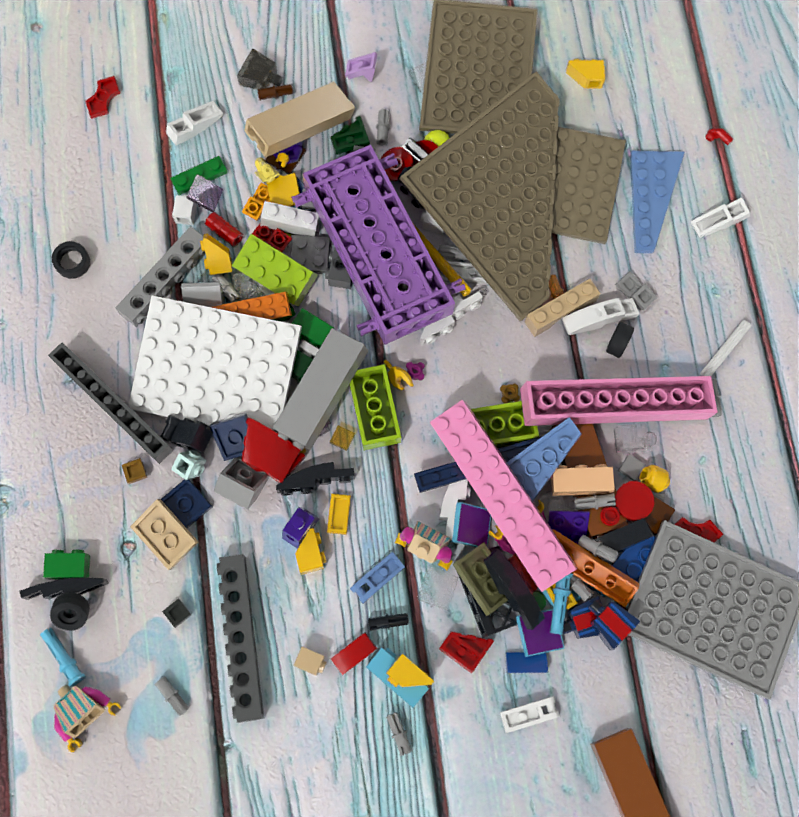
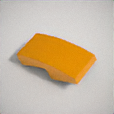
[242,182,270,221]

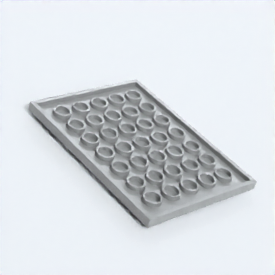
[626,520,799,700]

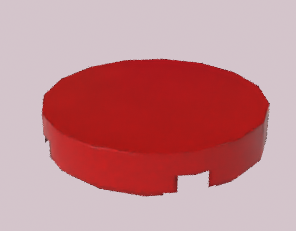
[614,481,654,521]

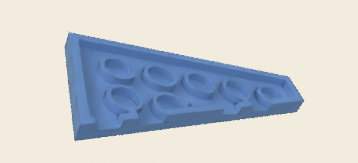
[630,151,685,253]
[507,417,582,501]

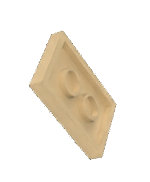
[130,499,198,570]

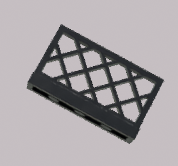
[454,546,518,638]

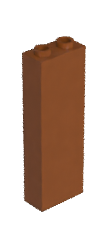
[550,424,628,539]
[590,728,670,817]

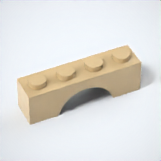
[525,279,601,337]

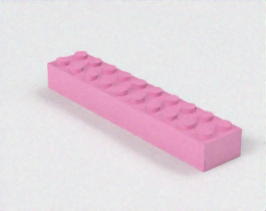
[520,376,718,426]
[430,400,578,592]

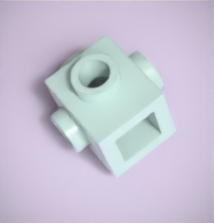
[171,450,206,480]

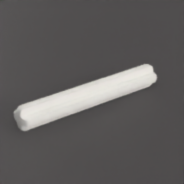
[700,320,751,376]

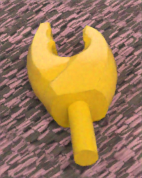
[384,360,414,390]

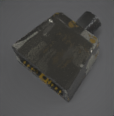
[237,48,283,90]

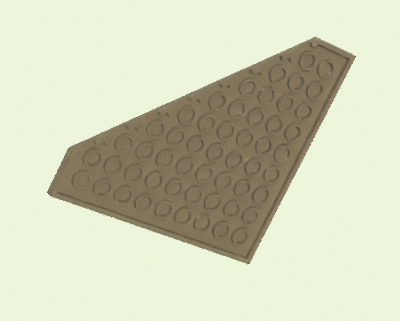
[400,71,559,322]

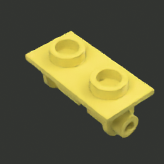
[254,157,280,183]

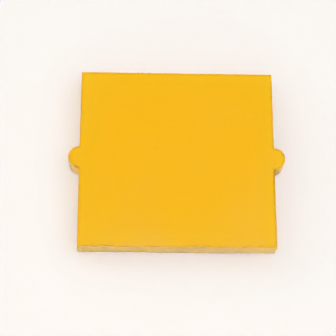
[267,173,300,207]

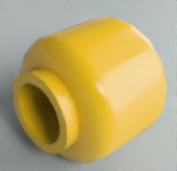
[639,464,670,493]

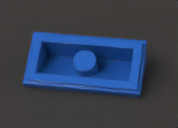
[506,652,548,673]

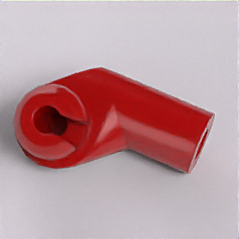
[705,128,734,145]

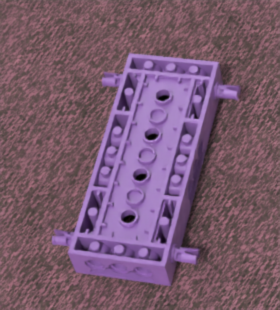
[292,145,465,345]

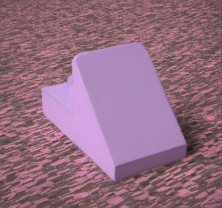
[345,52,377,82]

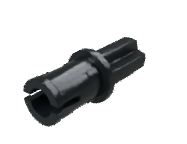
[368,613,409,631]

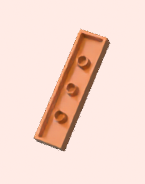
[211,292,292,320]
[552,529,640,607]

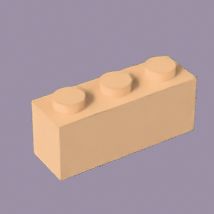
[551,464,614,496]

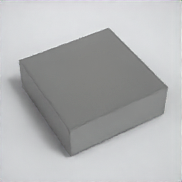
[618,454,646,481]

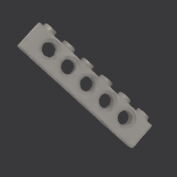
[115,226,206,327]

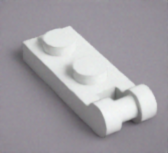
[499,696,560,733]

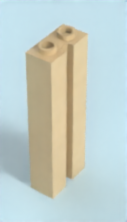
[244,82,355,158]

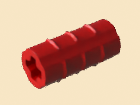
[205,212,243,247]

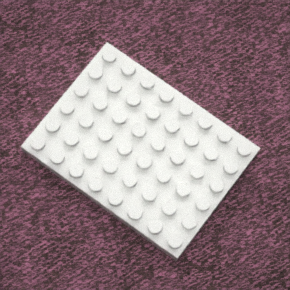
[128,296,302,433]

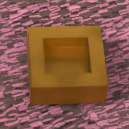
[122,458,148,484]

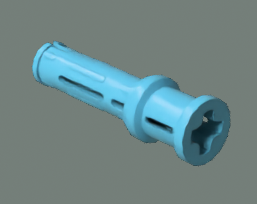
[550,573,573,635]
[40,628,86,687]

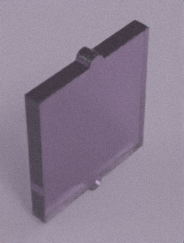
[186,175,224,213]

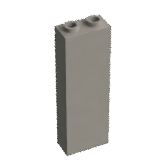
[273,329,368,450]

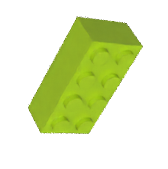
[232,234,318,306]
[349,364,401,451]
[471,401,539,448]

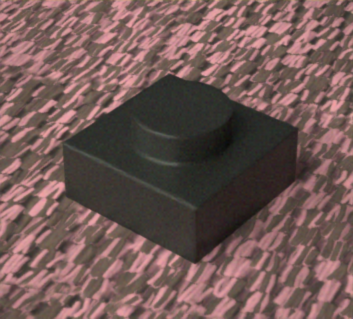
[162,599,191,628]

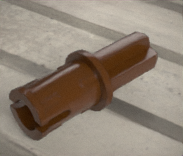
[257,84,293,101]

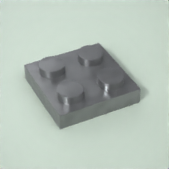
[291,235,330,274]

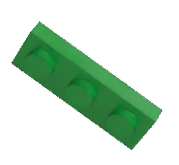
[170,155,228,196]

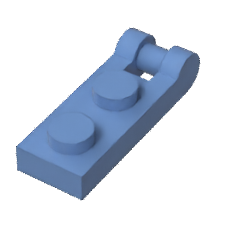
[350,552,405,604]

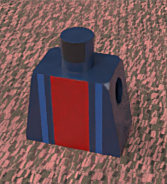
[563,596,602,639]
[588,599,640,650]

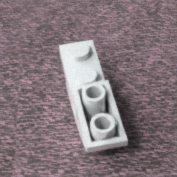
[420,291,483,346]
[562,298,640,335]
[439,479,471,541]

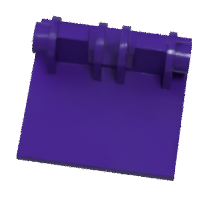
[548,511,590,544]

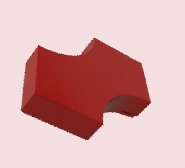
[85,76,121,119]
[674,517,724,543]

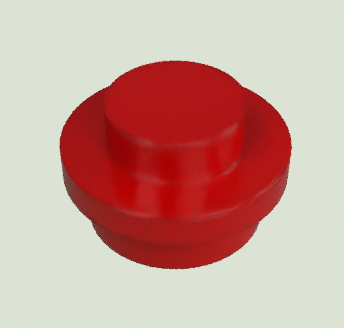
[600,506,620,526]

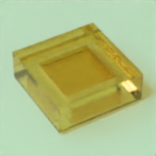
[330,425,355,451]

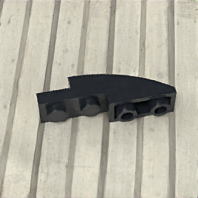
[276,462,355,496]

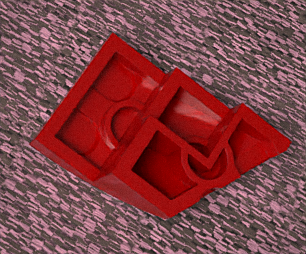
[242,418,301,483]

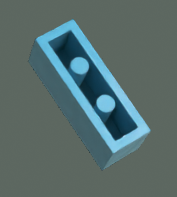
[366,648,429,708]

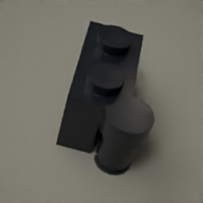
[160,415,213,453]

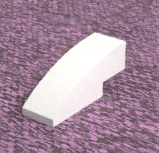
[166,101,223,146]
[691,197,750,238]

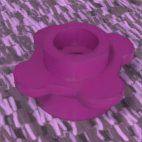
[406,362,425,381]

